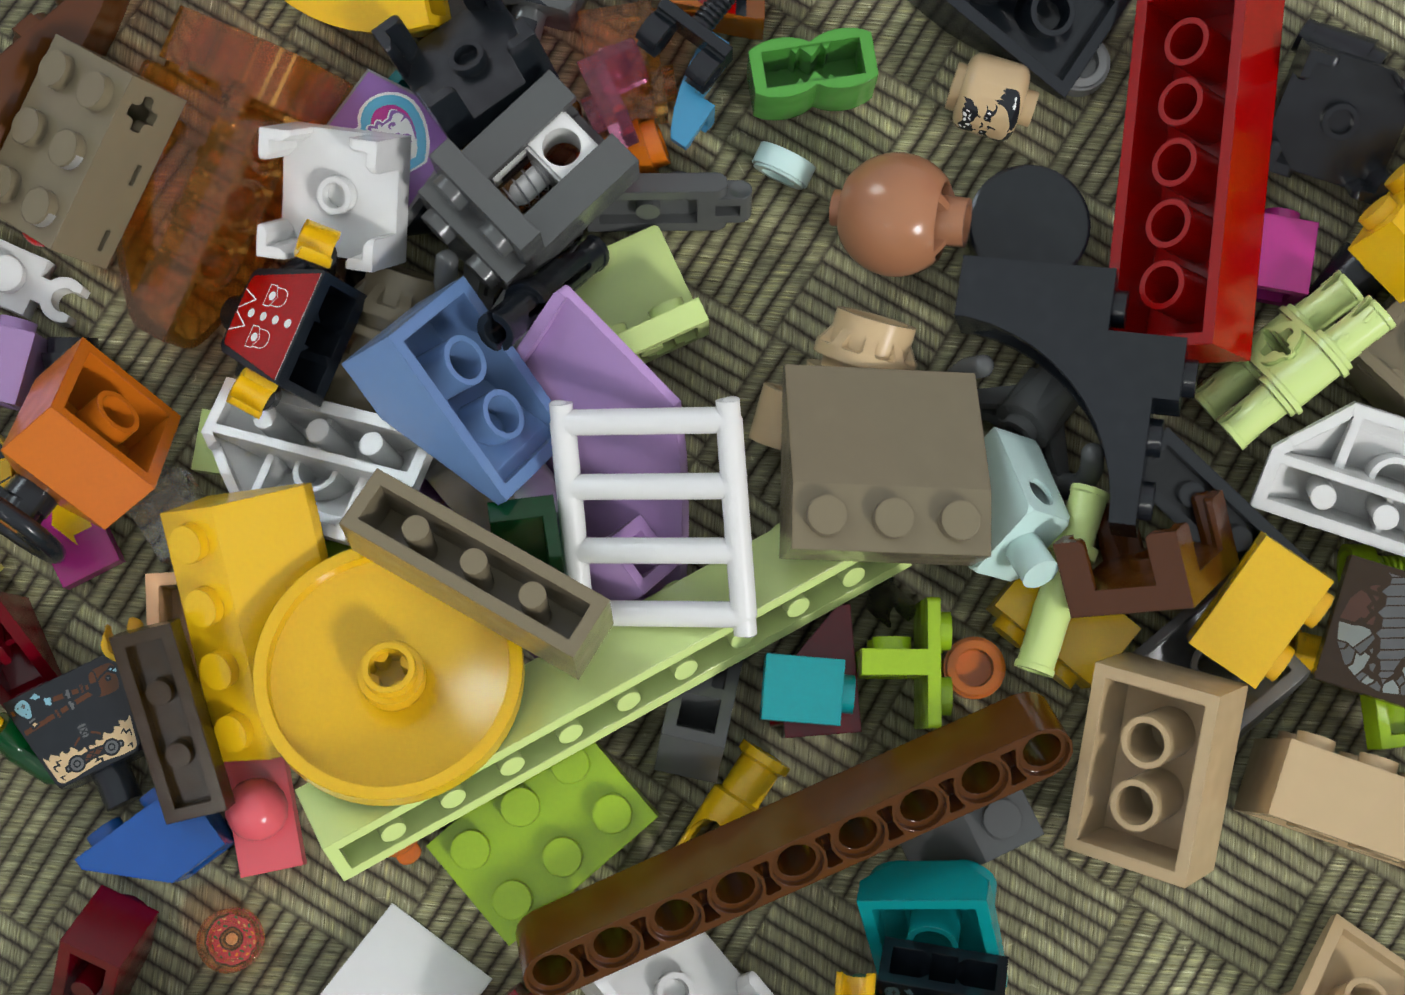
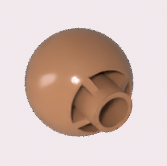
[829,152,972,277]

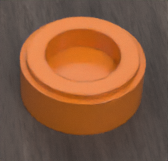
[941,636,1006,700]

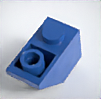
[75,787,235,883]

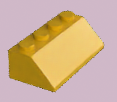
[160,482,329,762]

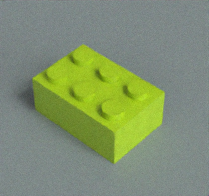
[426,741,660,946]

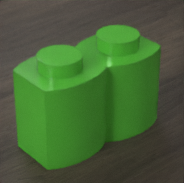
[747,28,879,121]

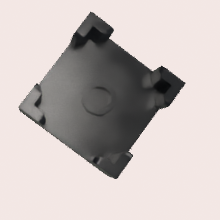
[371,0,560,149]
[1269,38,1405,205]

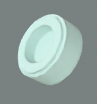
[752,141,816,190]

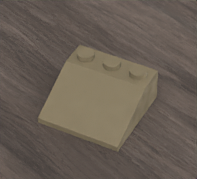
[779,364,991,566]

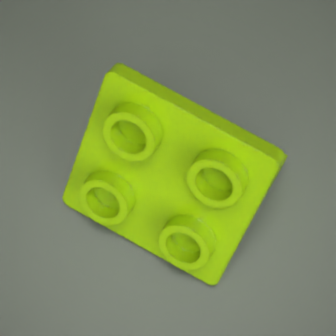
[855,597,953,729]

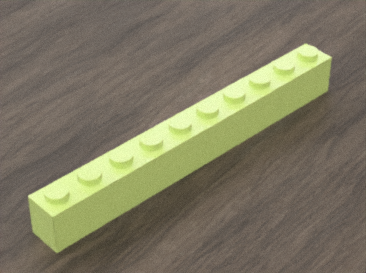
[295,523,912,882]

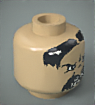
[944,52,1039,141]

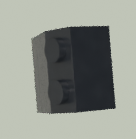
[907,0,1130,99]

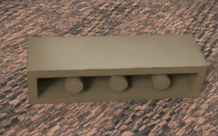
[339,468,614,680]

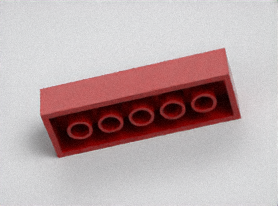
[1109,0,1285,363]

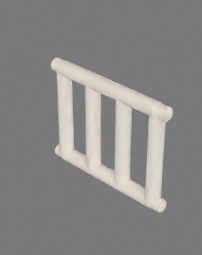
[549,396,757,638]

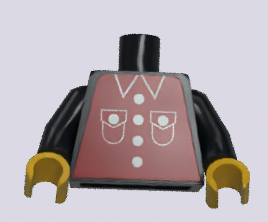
[220,219,367,420]

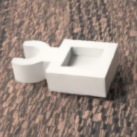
[0,239,90,328]

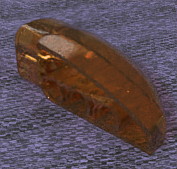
[116,5,354,348]

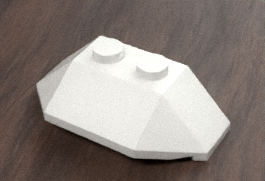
[201,377,433,546]
[1249,401,1405,557]

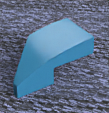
[670,32,729,150]

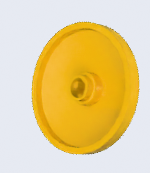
[253,549,525,806]

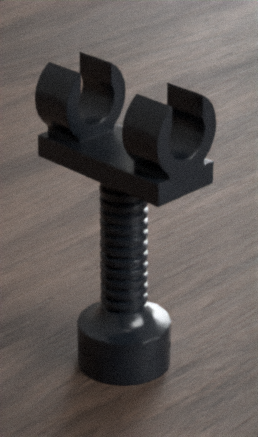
[635,0,737,94]

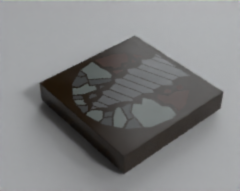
[1310,555,1405,709]

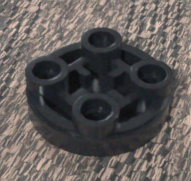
[967,165,1091,265]

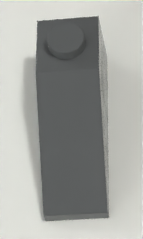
[654,660,743,784]

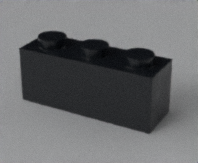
[1145,427,1310,575]

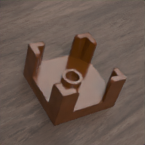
[1053,490,1239,618]

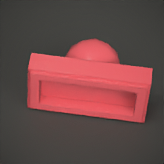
[224,757,307,878]

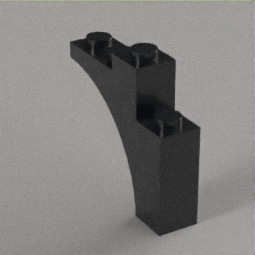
[954,255,1199,538]

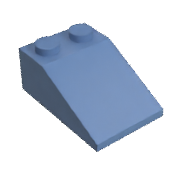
[341,276,552,505]

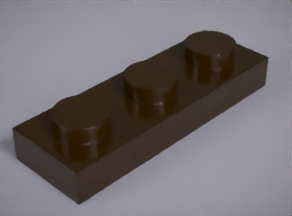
[109,618,236,825]

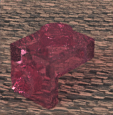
[576,38,649,148]

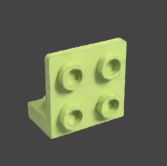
[575,225,709,364]

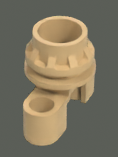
[748,306,918,450]

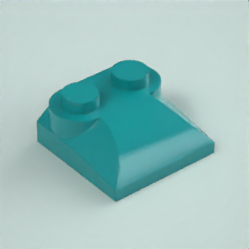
[856,860,1008,987]

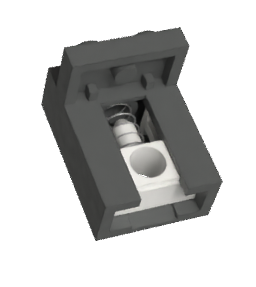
[417,69,640,290]

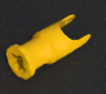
[675,738,791,847]

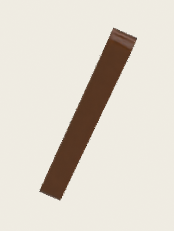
[515,691,1073,995]

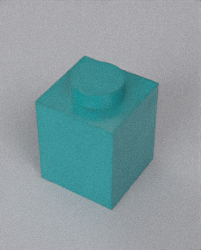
[759,653,856,726]

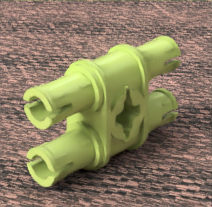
[1195,270,1396,450]

